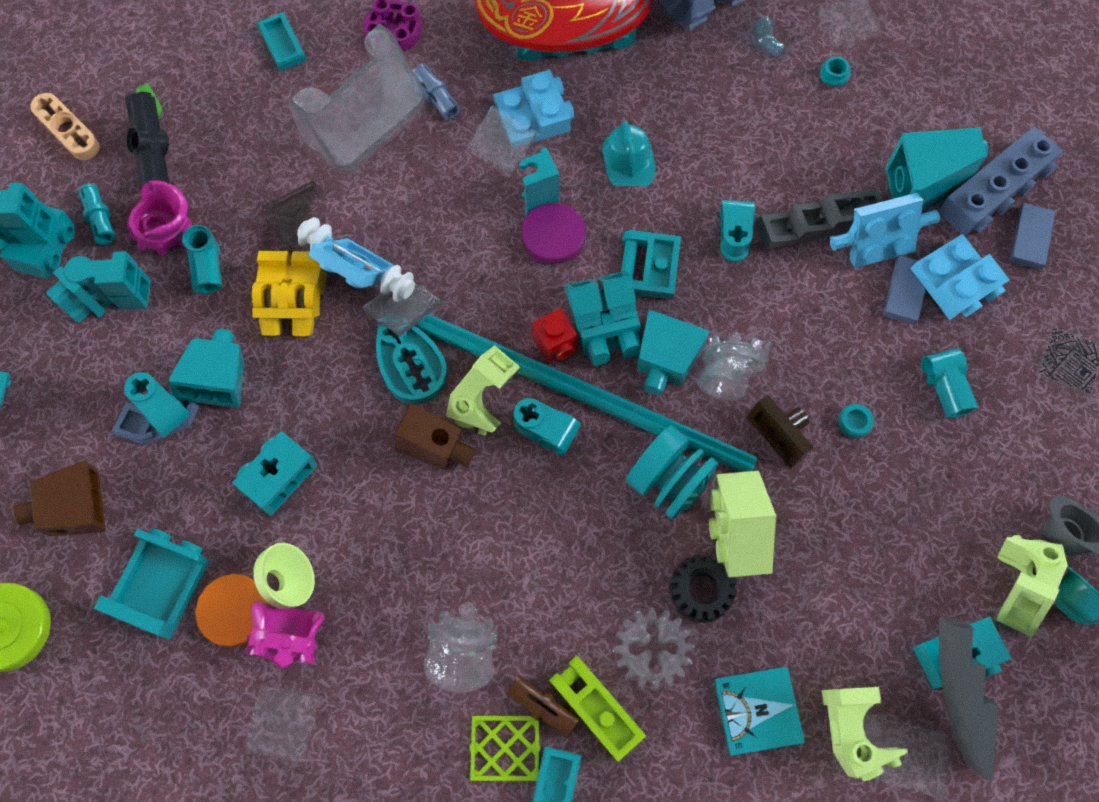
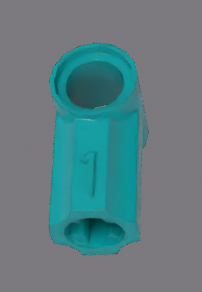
[182,225,223,294]
[921,348,978,418]

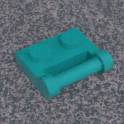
[621,230,681,300]

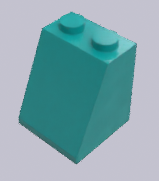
[885,127,988,211]

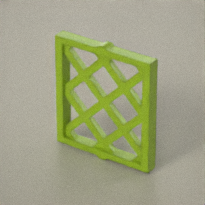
[469,716,541,781]

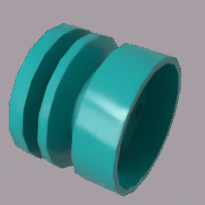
[625,425,719,520]

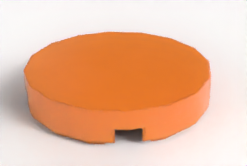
[195,574,269,648]

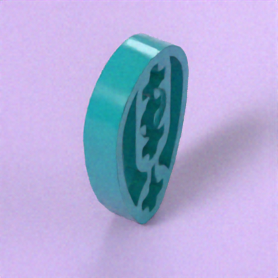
[376,316,448,404]

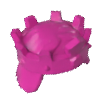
[127,181,192,256]
[243,601,324,670]

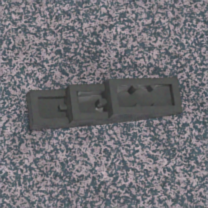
[755,190,883,249]
[939,617,998,781]

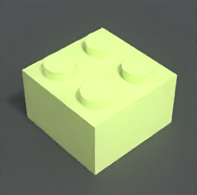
[709,471,776,577]

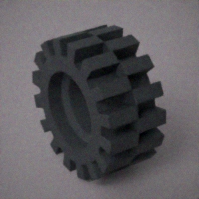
[669,554,737,623]

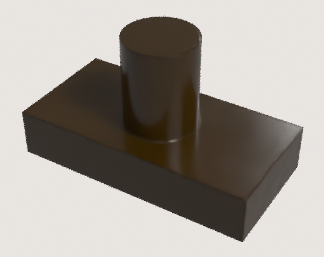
[747,395,814,469]

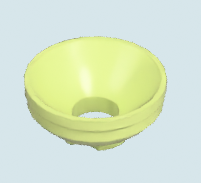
[254,543,315,609]

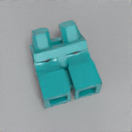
[0,183,55,250]
[46,251,151,323]
[563,271,641,366]

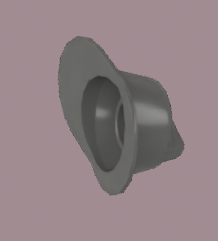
[1040,496,1099,556]

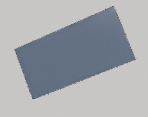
[1009,203,1055,270]
[883,255,926,325]

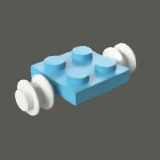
[297,217,415,302]

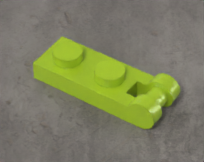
[549,655,646,763]

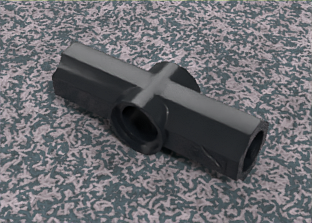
[125,92,169,188]

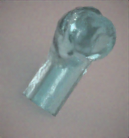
[753,16,786,58]

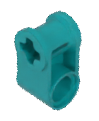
[719,200,755,263]
[124,372,191,438]
[514,398,581,456]

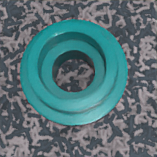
[820,56,851,87]

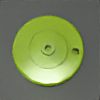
[0,583,51,673]

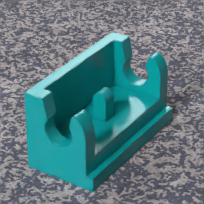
[519,148,559,215]

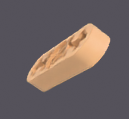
[30,93,100,160]

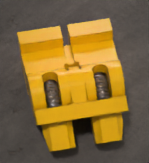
[252,251,327,336]

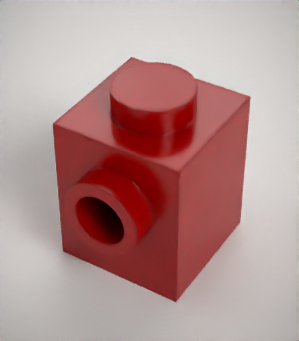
[531,308,577,365]

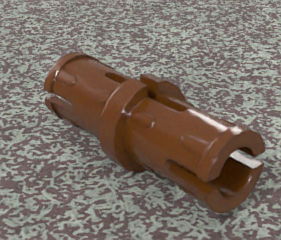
[506,675,580,738]

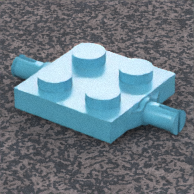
[830,193,940,268]

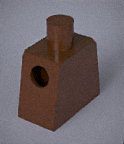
[395,403,476,470]
[14,461,106,537]

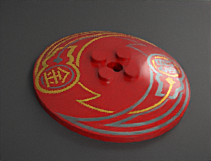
[475,0,653,52]

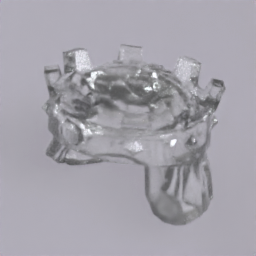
[698,333,773,401]
[422,600,498,693]

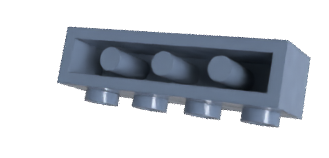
[938,126,1063,238]

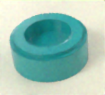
[838,404,874,439]

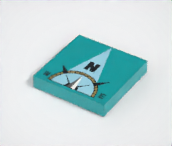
[714,667,805,756]

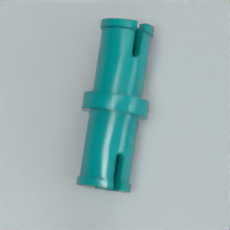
[77,184,116,245]

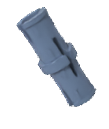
[412,64,461,120]

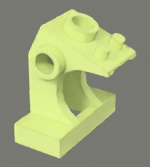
[446,345,520,435]
[996,535,1067,637]
[822,687,908,781]

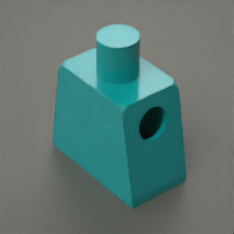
[637,310,710,395]
[169,329,244,408]

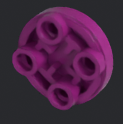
[363,0,423,54]
[522,202,586,264]

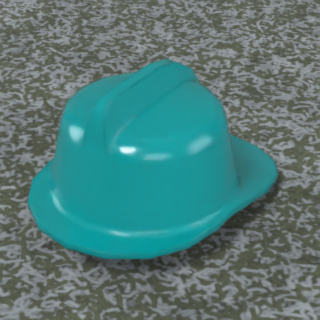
[602,121,655,186]
[1053,566,1099,625]

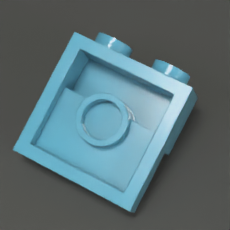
[493,70,574,149]
[910,234,1010,320]

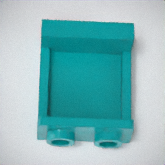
[93,528,210,640]

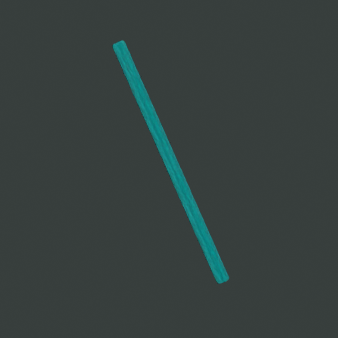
[417,313,757,472]

